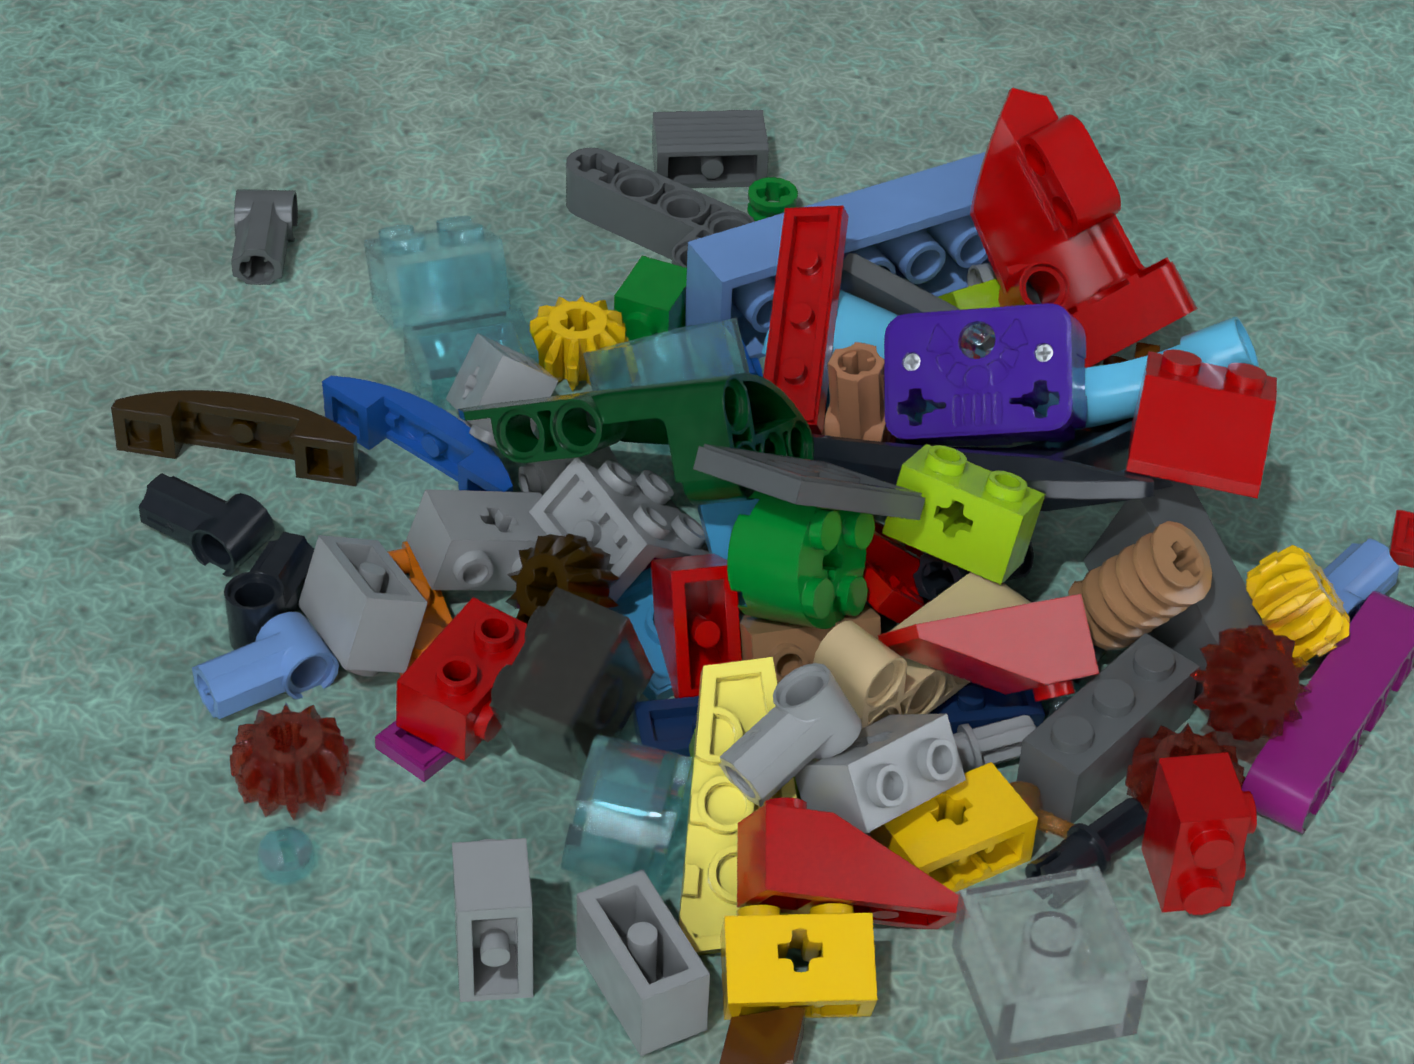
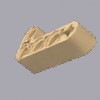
[813,572,1032,729]

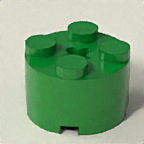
[727,490,875,629]

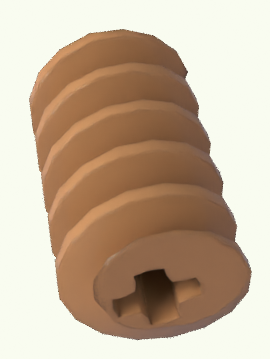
[1068,521,1212,650]

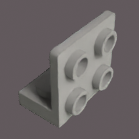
[529,457,709,602]

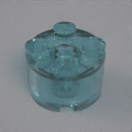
[561,734,693,893]

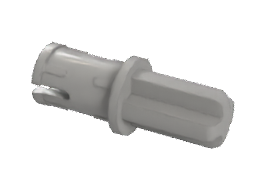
[953,715,1037,773]

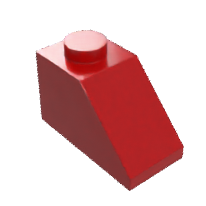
[651,554,742,698]

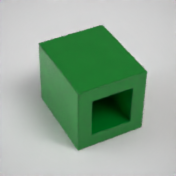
[614,256,687,353]

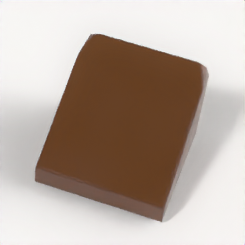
[719,1007,806,1064]

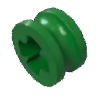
[747,177,798,221]

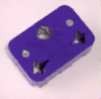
[884,303,1087,447]

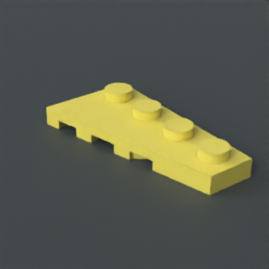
[678,657,797,956]

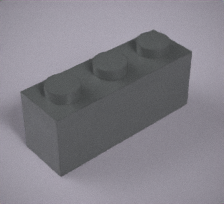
[1015,633,1200,827]

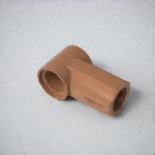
[822,342,897,443]

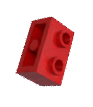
[396,597,544,761]
[1141,752,1257,915]

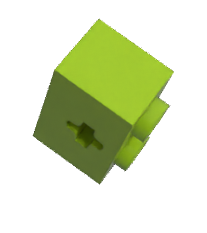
[882,444,1045,585]

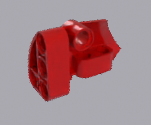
[970,88,1198,368]

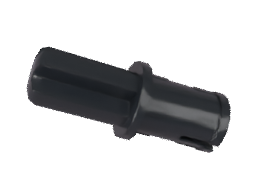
[1025,798,1148,903]

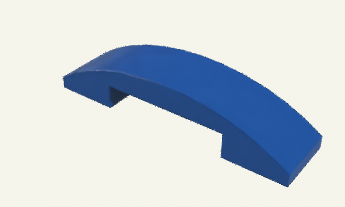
[322,375,513,492]

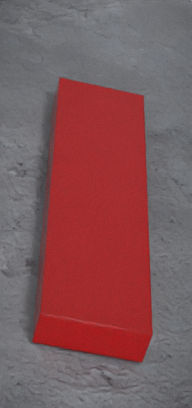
[763,205,849,434]

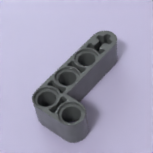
[566,148,755,268]

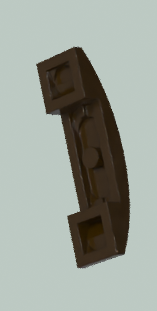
[111,390,359,487]

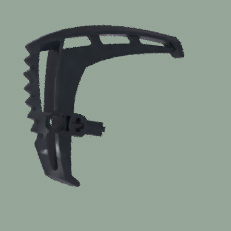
[812,418,1173,511]

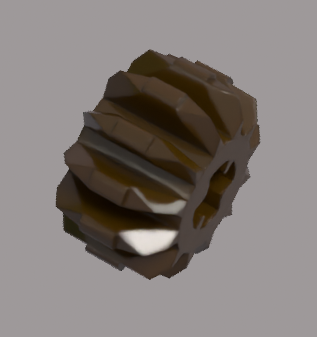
[505,534,620,646]

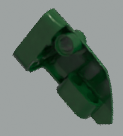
[458,373,814,505]

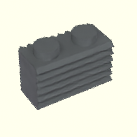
[652,110,769,188]

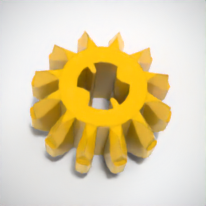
[527,295,628,392]
[1246,545,1350,663]

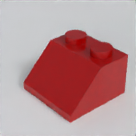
[1126,349,1277,499]

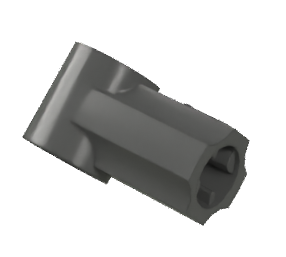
[231,189,298,285]

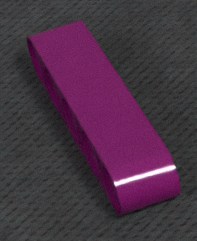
[1241,591,1414,834]

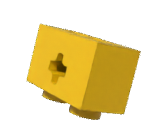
[870,762,1038,892]
[720,903,878,1020]

